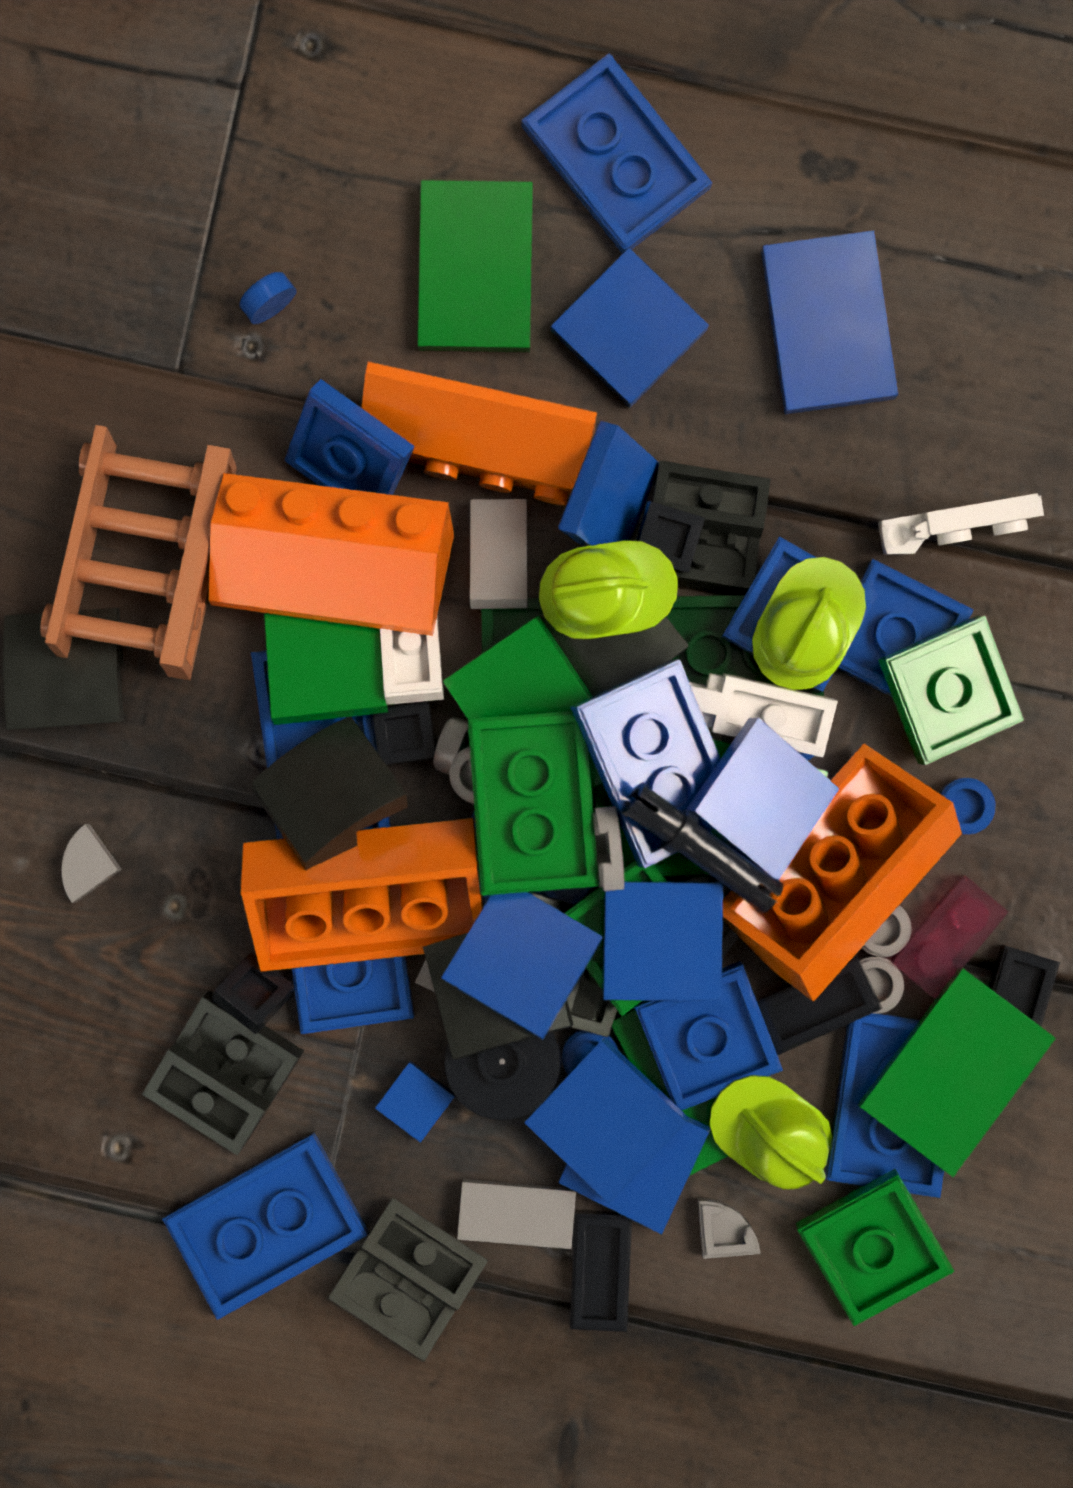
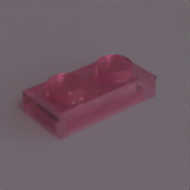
[890,875,1009,999]

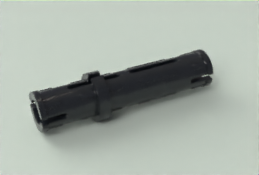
[621,782,783,914]

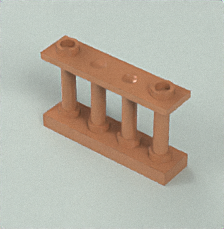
[40,425,237,680]

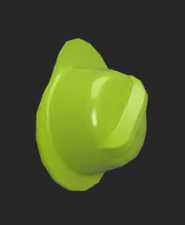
[539,541,678,639]
[752,557,866,690]
[709,1075,832,1189]

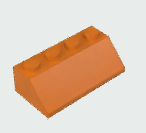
[361,362,597,505]
[209,473,454,636]
[723,744,962,1002]
[241,818,484,972]

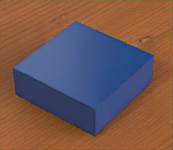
[375,1060,455,1143]

